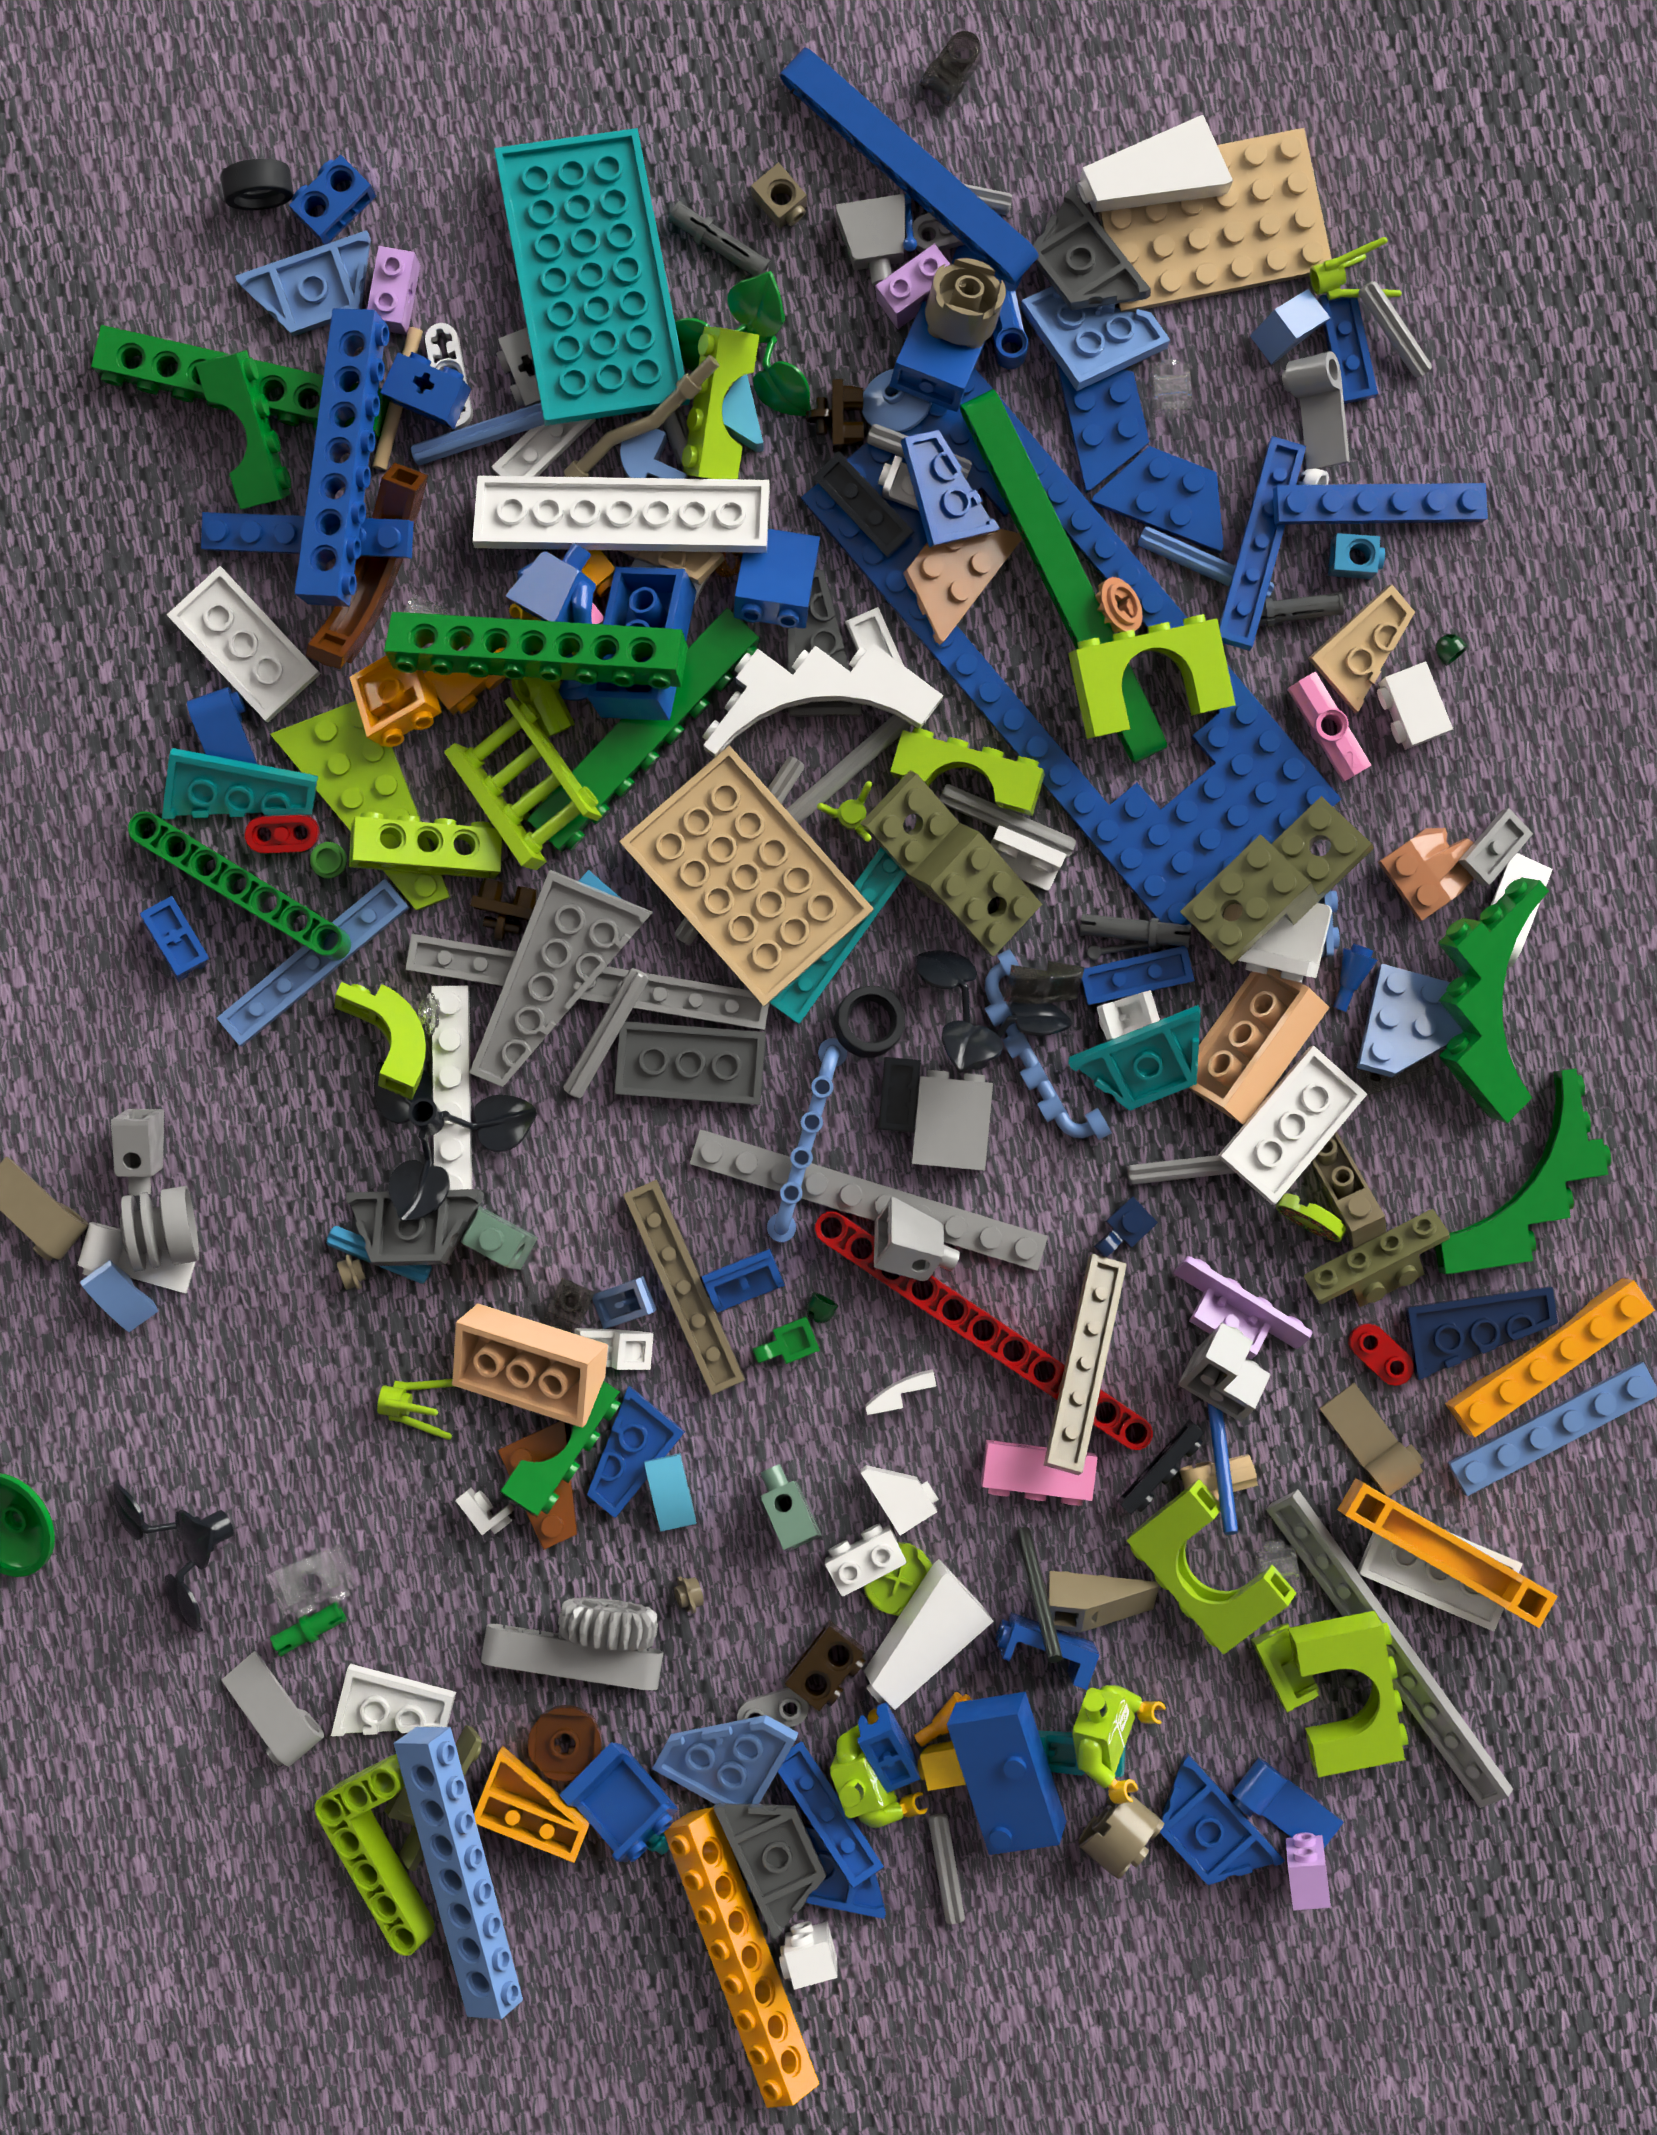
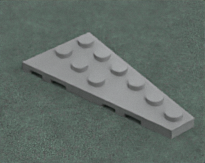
[469,870,653,1087]

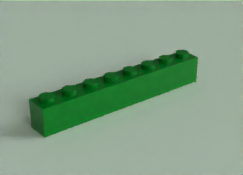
[527,608,760,853]

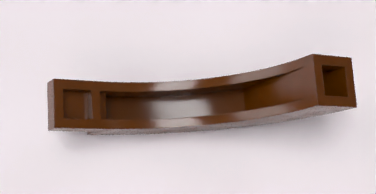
[306,462,428,669]

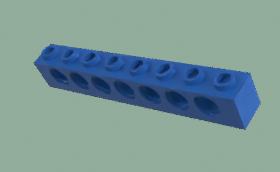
[295,308,389,607]

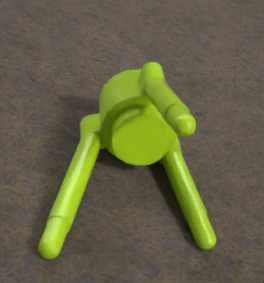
[1310,237,1402,301]
[817,781,872,842]
[377,1379,455,1440]

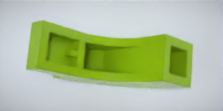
[335,982,426,1100]

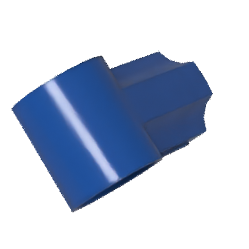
[992,289,1028,369]

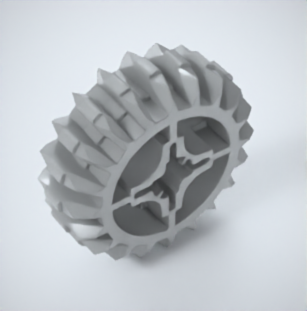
[558,1597,658,1651]

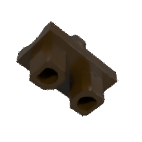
[806,379,864,452]
[470,878,538,942]

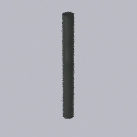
[1016,1527,1063,1663]

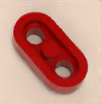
[245,814,320,853]
[1349,1323,1414,1386]

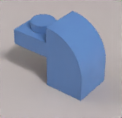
[620,418,688,479]

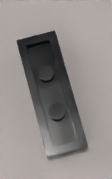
[813,451,915,558]
[1117,1419,1205,1515]

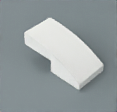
[574,1328,653,1370]
[865,1369,936,1415]

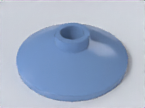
[862,369,932,433]

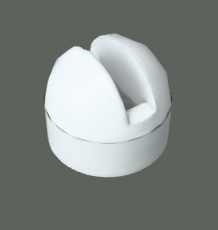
[1298,468,1329,485]

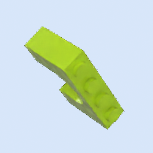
[1068,614,1236,739]
[1126,1479,1296,1655]
[1288,1610,1408,1778]

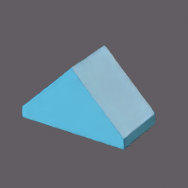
[722,374,764,452]

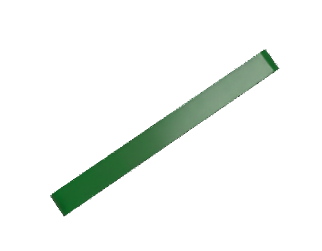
[959,389,1167,764]

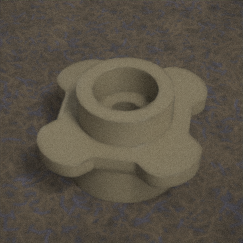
[337,1255,366,1290]
[674,1576,704,1614]

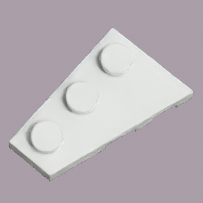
[331,1664,456,1736]

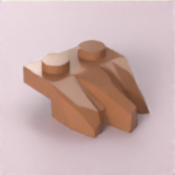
[1378,828,1474,922]

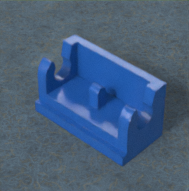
[140,896,209,983]
[702,1248,785,1313]
[857,1702,920,1793]

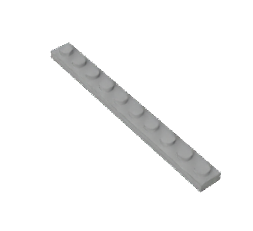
[405,934,770,1030]
[689,1129,1048,1271]
[1266,1489,1513,1808]

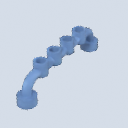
[984,948,1112,1140]
[767,1038,847,1242]

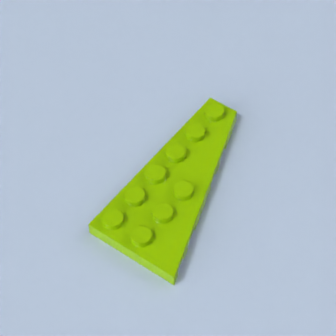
[270,701,451,911]

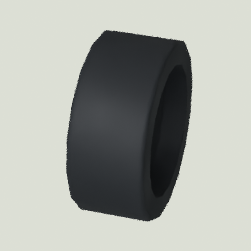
[221,159,294,211]
[834,986,905,1058]

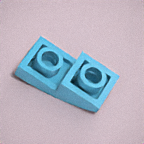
[644,1453,697,1531]

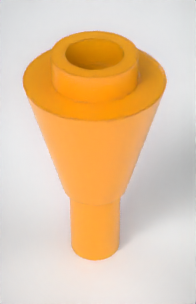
[914,1692,972,1747]

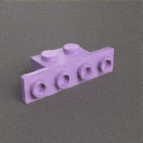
[1174,1256,1313,1360]

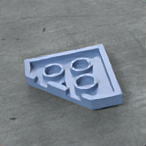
[1020,286,1170,391]
[1356,964,1463,1078]
[652,1715,799,1804]

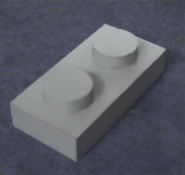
[1458,808,1533,887]

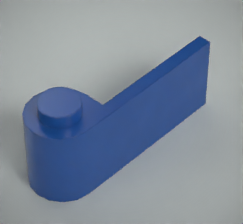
[187,687,258,764]
[1232,1757,1344,1848]

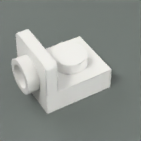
[878,455,919,511]
[455,1487,515,1535]

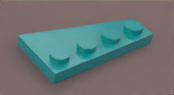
[162,748,318,819]

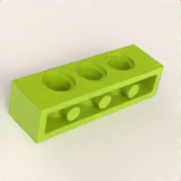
[349,812,502,879]

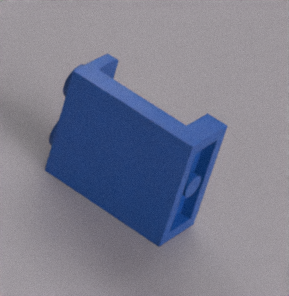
[889,301,987,412]
[734,529,820,628]
[995,1612,1100,1690]
[559,1743,679,1862]

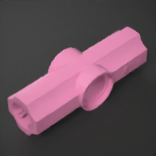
[1287,672,1371,782]

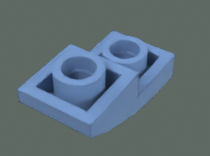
[80,1260,158,1332]

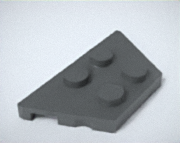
[1033,188,1151,310]
[345,1189,484,1266]
[714,1803,826,1939]

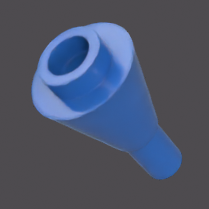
[1333,943,1378,1012]

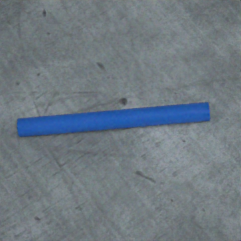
[1207,1402,1238,1535]

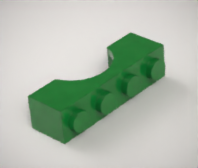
[195,350,291,509]
[500,1381,621,1518]

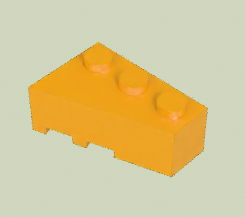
[474,1745,590,1863]

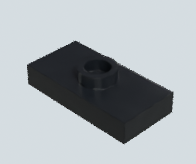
[878,1057,921,1133]

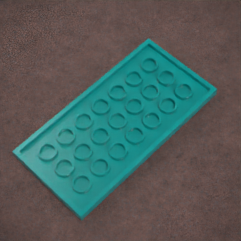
[494,128,690,426]

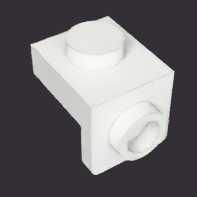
[1097,990,1160,1041]

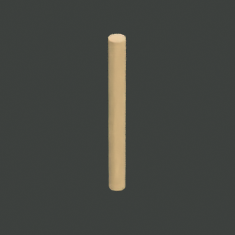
[372,327,423,471]

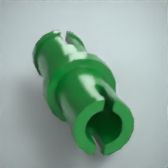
[270,1601,347,1657]

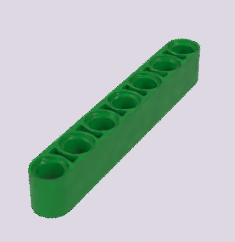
[128,812,351,961]

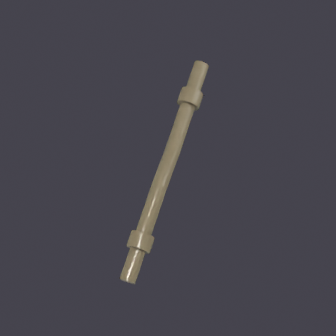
[563,355,720,477]

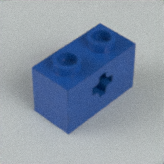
[380,352,471,429]

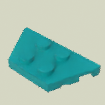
[1068,1005,1201,1111]

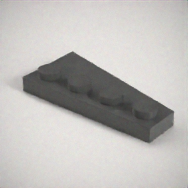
[788,570,862,717]

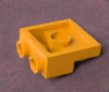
[349,655,442,747]

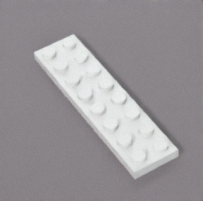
[473,476,770,553]

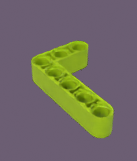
[315,1754,435,1956]

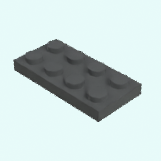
[615,1022,766,1105]

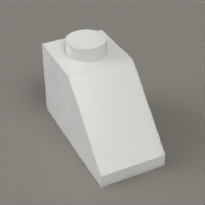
[860,1465,939,1535]

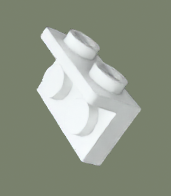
[991,825,1067,891]

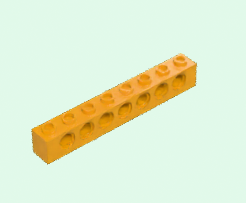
[664,1807,819,2108]

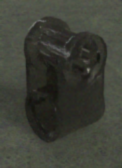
[919,31,981,107]

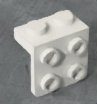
[1238,903,1332,983]

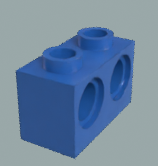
[289,154,376,245]

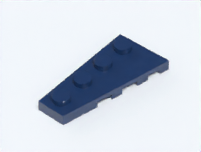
[1405,1286,1558,1380]

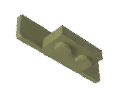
[1304,1209,1450,1307]
[384,1725,482,1871]

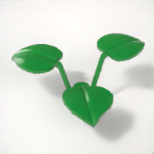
[675,271,812,416]

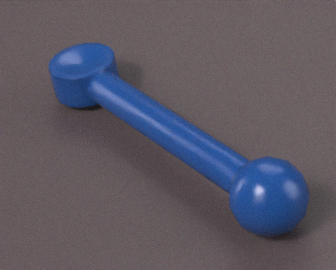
[903,194,917,252]

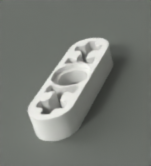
[425,323,473,430]

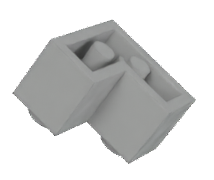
[1178,1323,1271,1422]

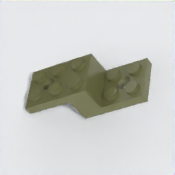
[860,770,1042,957]
[1180,796,1374,965]

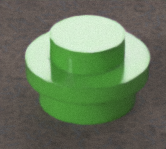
[310,842,347,879]

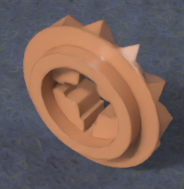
[1095,577,1143,632]

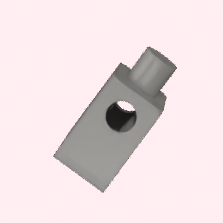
[836,194,905,286]
[111,1109,164,1196]
[874,1197,960,1281]

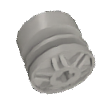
[120,1185,199,1272]

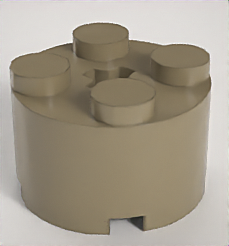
[925,258,1006,348]
[1078,1793,1165,1879]

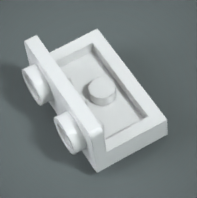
[825,1523,906,1596]

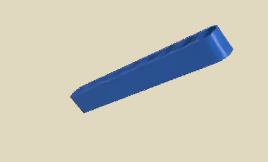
[779,47,1039,285]

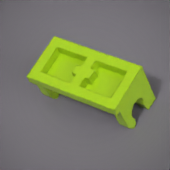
[1251,1622,1319,1712]

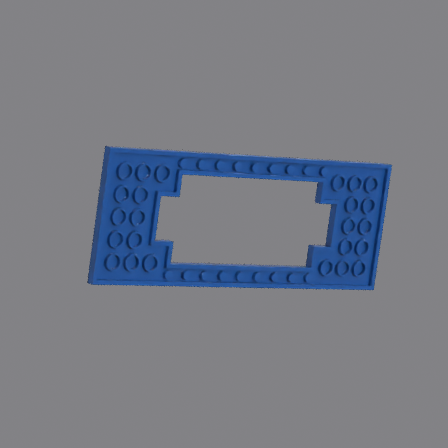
[801,368,1342,925]

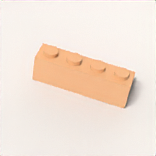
[1189,968,1330,1125]
[452,1303,608,1428]

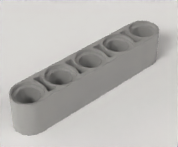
[481,1624,664,1690]

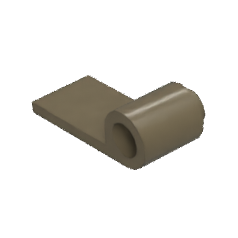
[0,1156,89,1261]
[1319,1382,1424,1497]

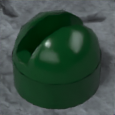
[1435,633,1468,666]
[806,1292,838,1324]

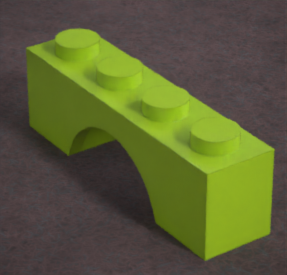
[682,327,759,479]
[890,727,1045,816]

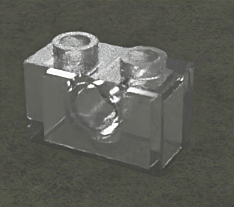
[267,1543,357,1618]

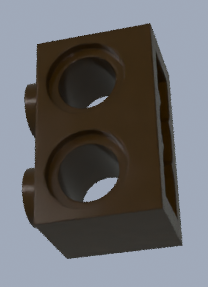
[784,1620,866,1711]

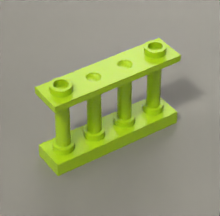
[444,697,602,871]

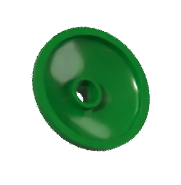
[0,1473,55,1577]

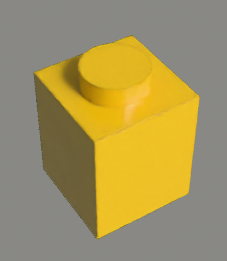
[918,1741,966,1791]

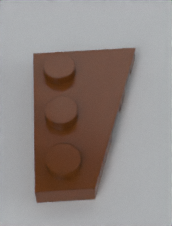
[498,1421,578,1550]

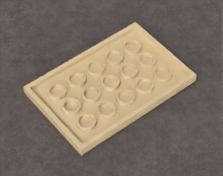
[1099,128,1332,312]
[619,745,874,1007]

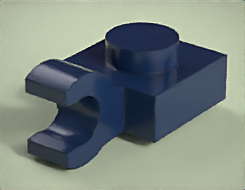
[1094,1196,1158,1257]

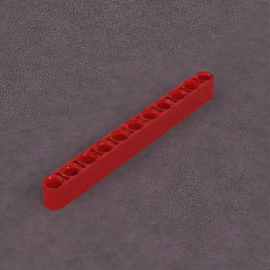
[815,1211,1153,1450]

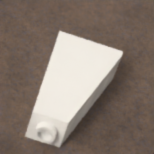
[1077,114,1233,213]
[864,1559,994,1710]

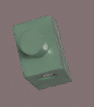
[461,1206,538,1270]
[760,1464,822,1551]

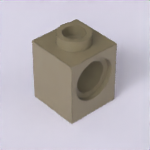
[751,162,807,229]

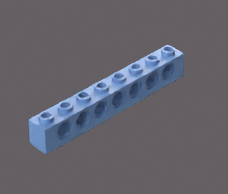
[394,1727,523,2019]

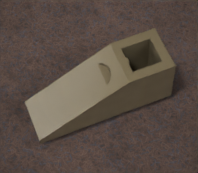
[1311,1131,1386,1249]
[1046,1571,1159,1632]

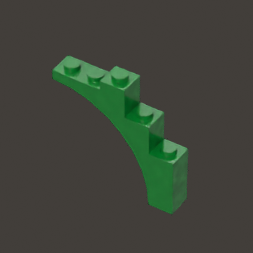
[1438,877,1549,1124]
[1435,1068,1611,1274]

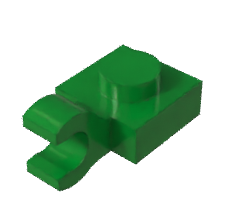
[753,1316,820,1364]

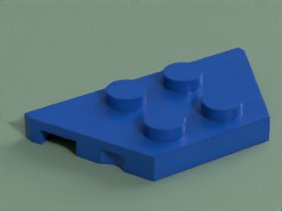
[1055,360,1149,493]
[1091,446,1224,554]
[1160,1752,1285,1885]
[746,1824,886,1919]

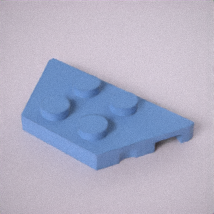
[235,230,371,337]

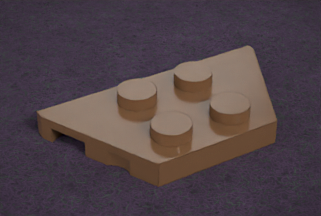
[903,529,1022,645]

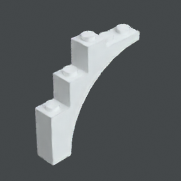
[702,643,943,757]

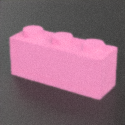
[981,1440,1098,1506]

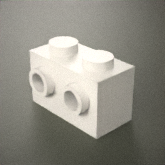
[1377,661,1453,750]
[779,1921,837,1990]

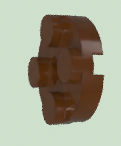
[528,1705,602,1782]

